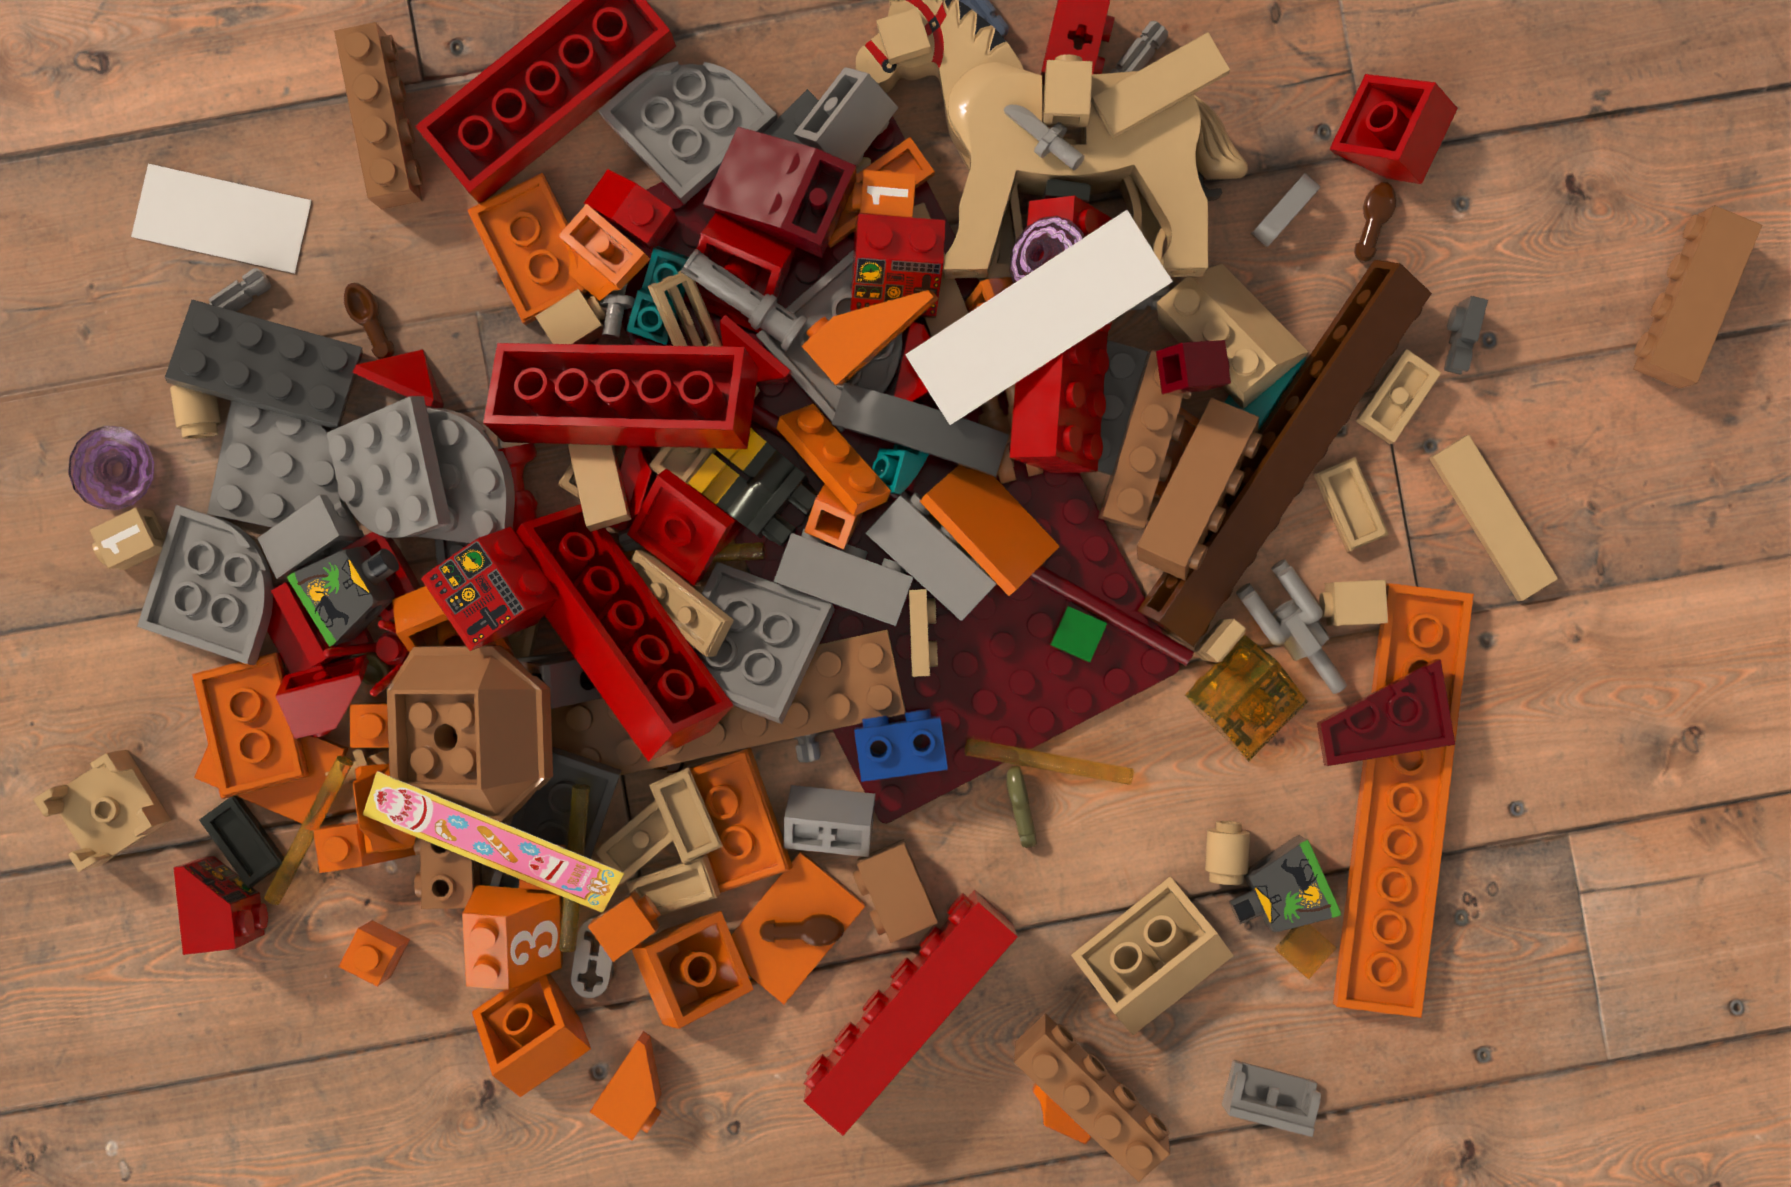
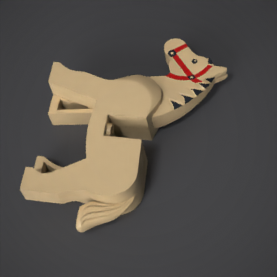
[856,0,1248,279]

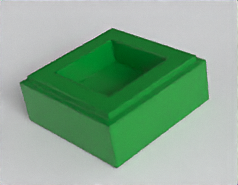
[1050,606,1107,662]

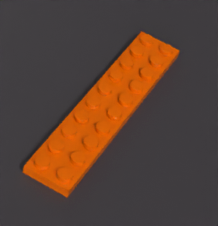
[1333,583,1474,1018]

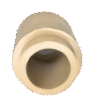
[170,385,221,439]
[1205,821,1250,885]

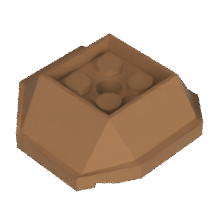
[387,645,553,823]

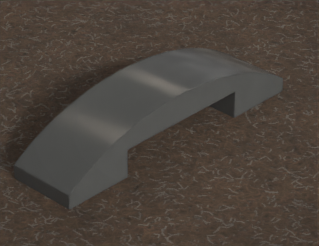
[832,383,1009,477]

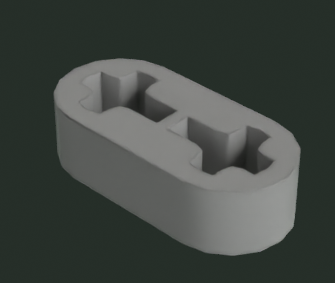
[1251,173,1321,247]
[571,915,615,998]

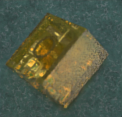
[1185,635,1308,762]

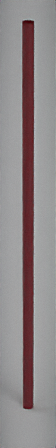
[633,338,1194,666]

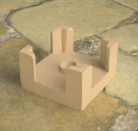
[33,750,172,872]

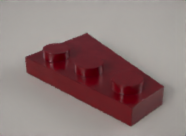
[1317,659,1456,766]

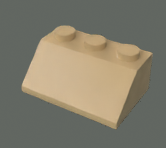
[1157,264,1308,409]
[1071,877,1234,1035]

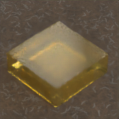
[1274,924,1337,979]

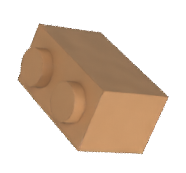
[853,839,938,943]

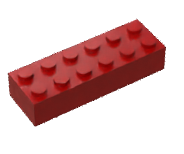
[415,0,676,204]
[1010,195,1112,473]
[483,343,759,449]
[515,504,734,762]
[803,890,1018,1136]

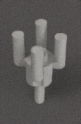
[1236,559,1347,694]

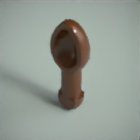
[1354,182,1396,262]
[344,283,394,359]
[759,914,844,946]

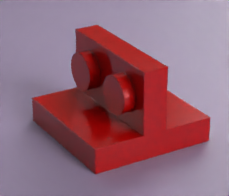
[627,468,743,586]
[267,582,374,674]

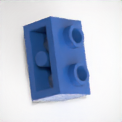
[854,709,948,782]

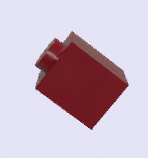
[1156,340,1231,395]

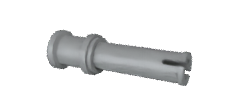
[681,249,808,351]

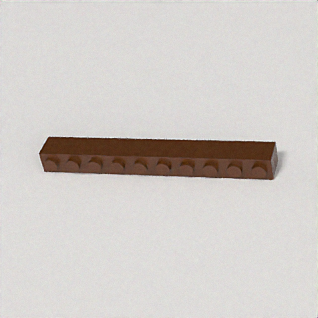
[1137,259,1432,647]

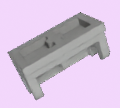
[257,494,365,579]
[784,785,875,857]
[1222,1060,1321,1137]

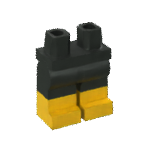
[688,428,818,547]

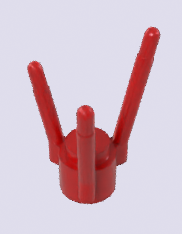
[323,620,409,697]

